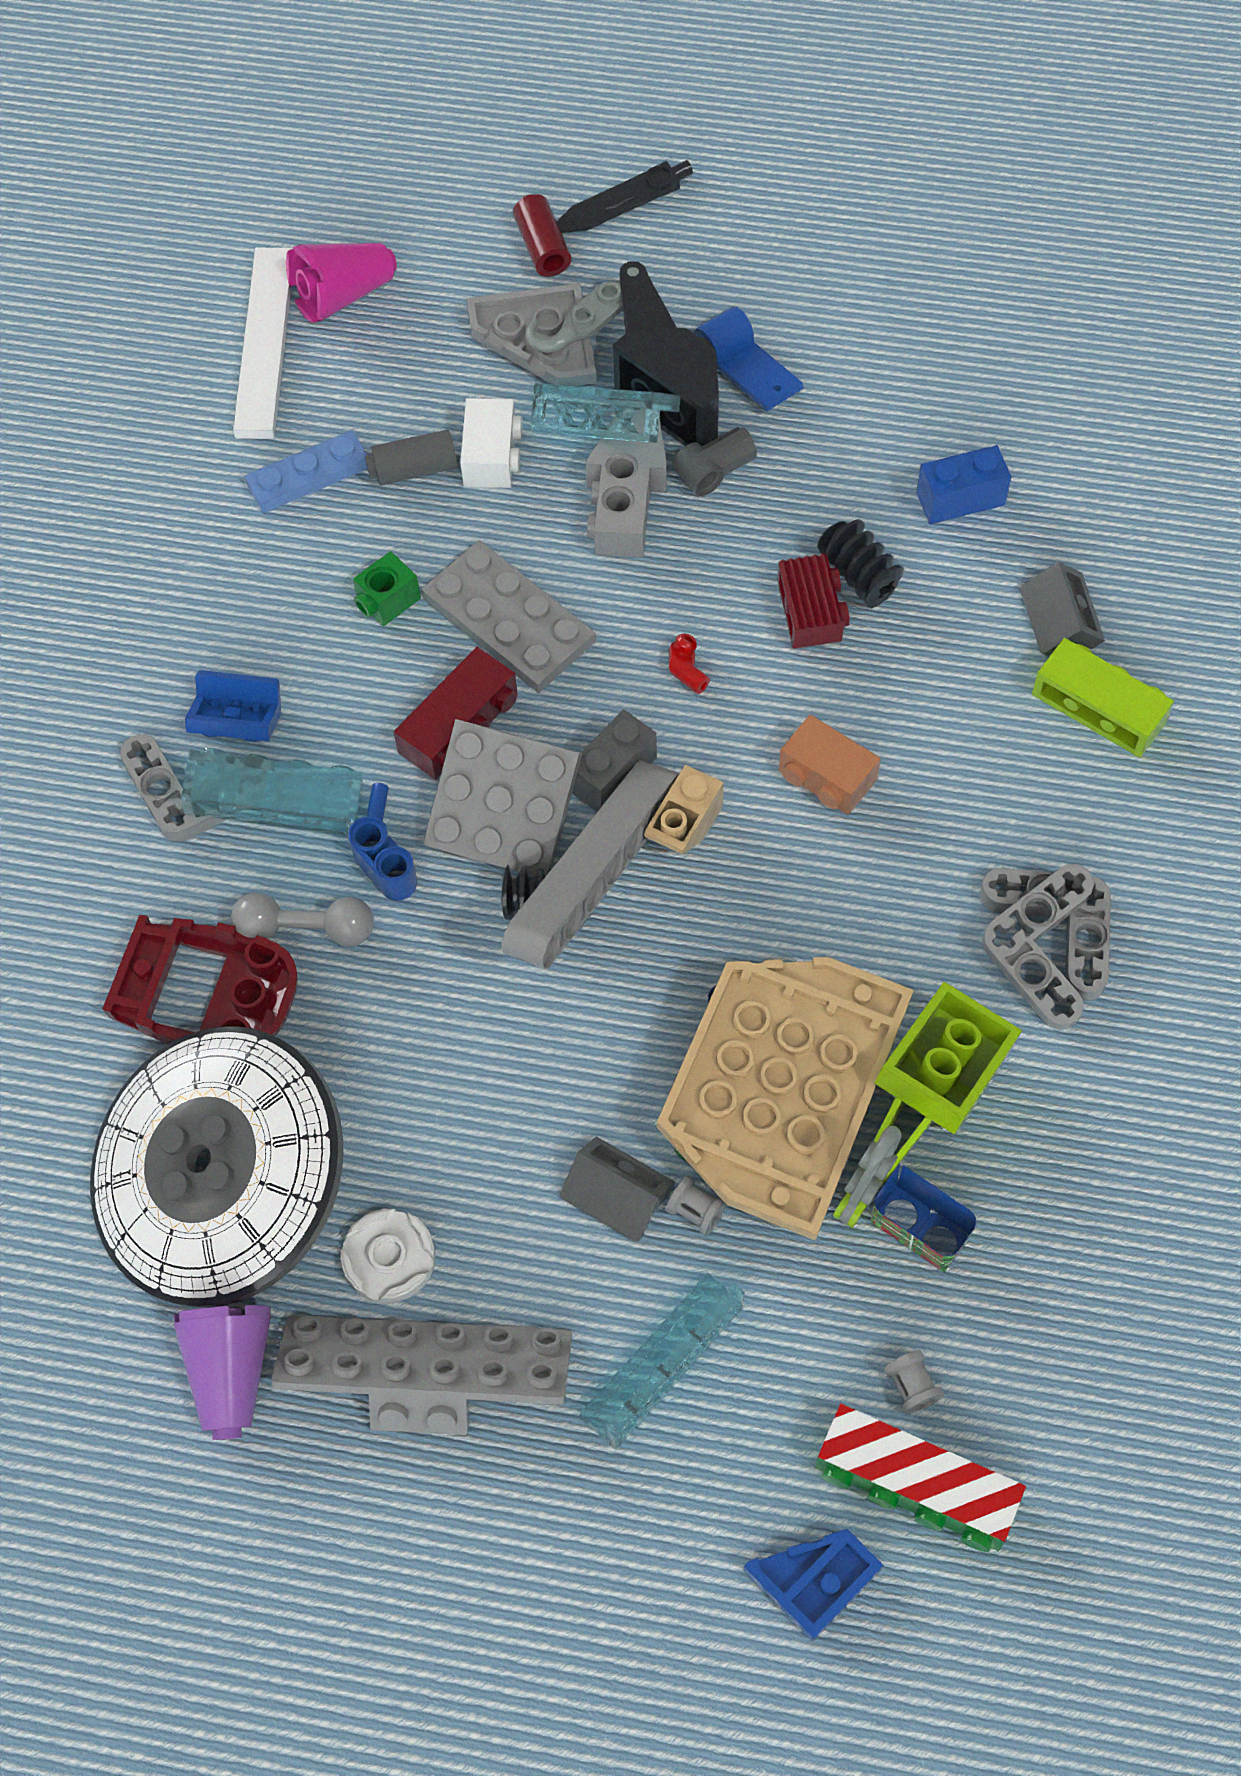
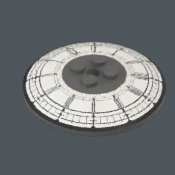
[90,1026,344,1307]

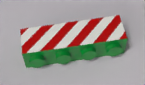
[815,1403,1026,1552]

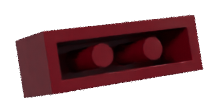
[393,646,518,780]

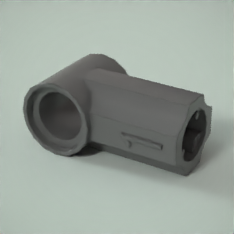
[672,427,757,496]

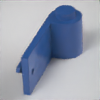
[693,306,804,412]

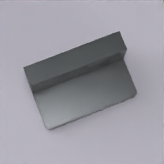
[1021,561,1105,656]
[560,1136,675,1242]

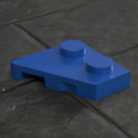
[743,1529,884,1641]

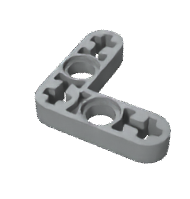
[120,734,275,842]
[982,864,1094,1030]
[980,868,1111,1001]

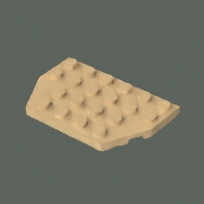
[656,957,914,1240]

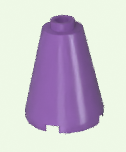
[173,1305,271,1440]

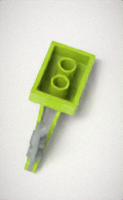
[833,981,1023,1229]

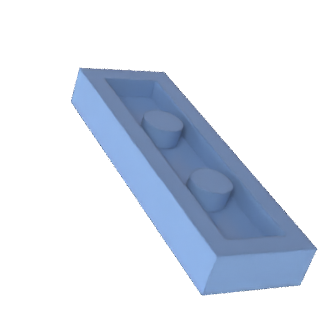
[244,430,367,513]

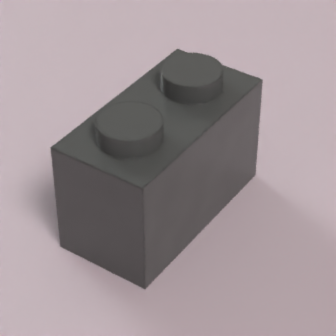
[572,709,657,812]

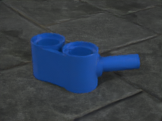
[348,783,417,901]

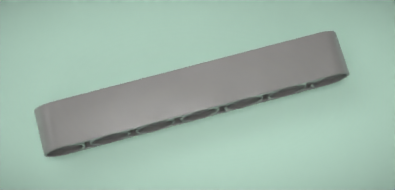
[501,760,680,969]

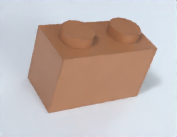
[779,714,881,815]

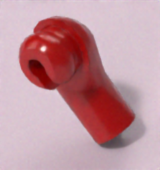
[668,633,710,694]

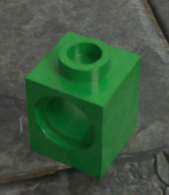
[353,551,421,627]

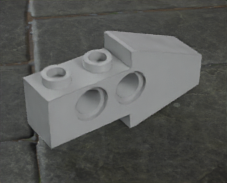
[586,401,667,558]

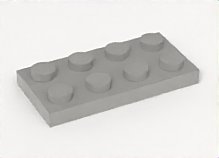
[421,540,596,693]

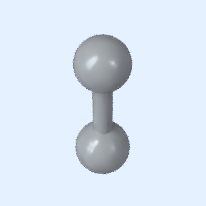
[231,892,374,947]

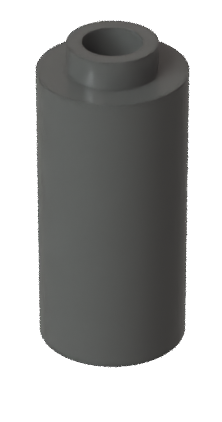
[365,429,458,486]

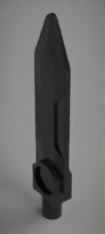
[557,160,693,233]

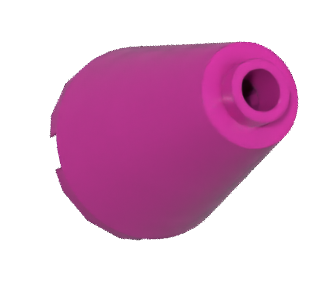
[286,243,397,323]

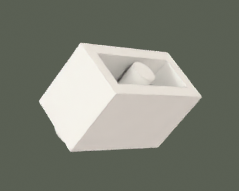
[460,398,522,488]

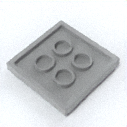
[423,719,582,877]

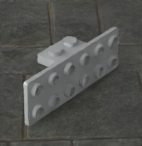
[271,1315,572,1435]

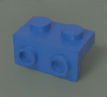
[185,670,281,742]

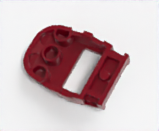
[102,915,298,1044]

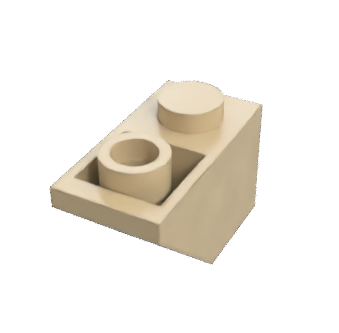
[644,765,724,854]

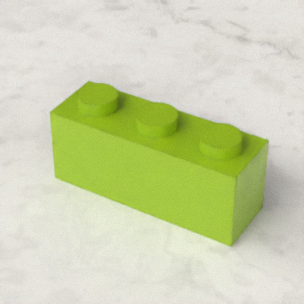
[1032,637,1174,758]

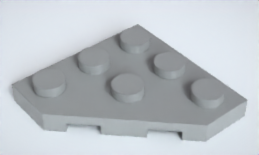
[466,283,597,388]

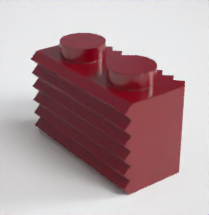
[777,553,850,649]

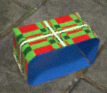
[870,1164,976,1273]

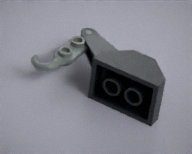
[525,261,719,446]

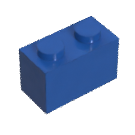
[916,445,1012,525]

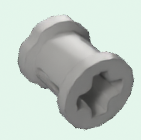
[666,1176,727,1236]
[884,1350,944,1415]

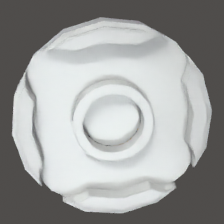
[340,1208,436,1303]

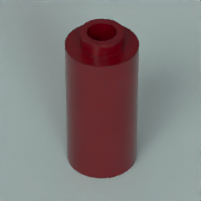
[513,194,572,277]

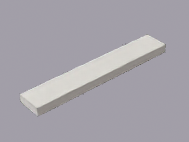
[233,248,293,439]

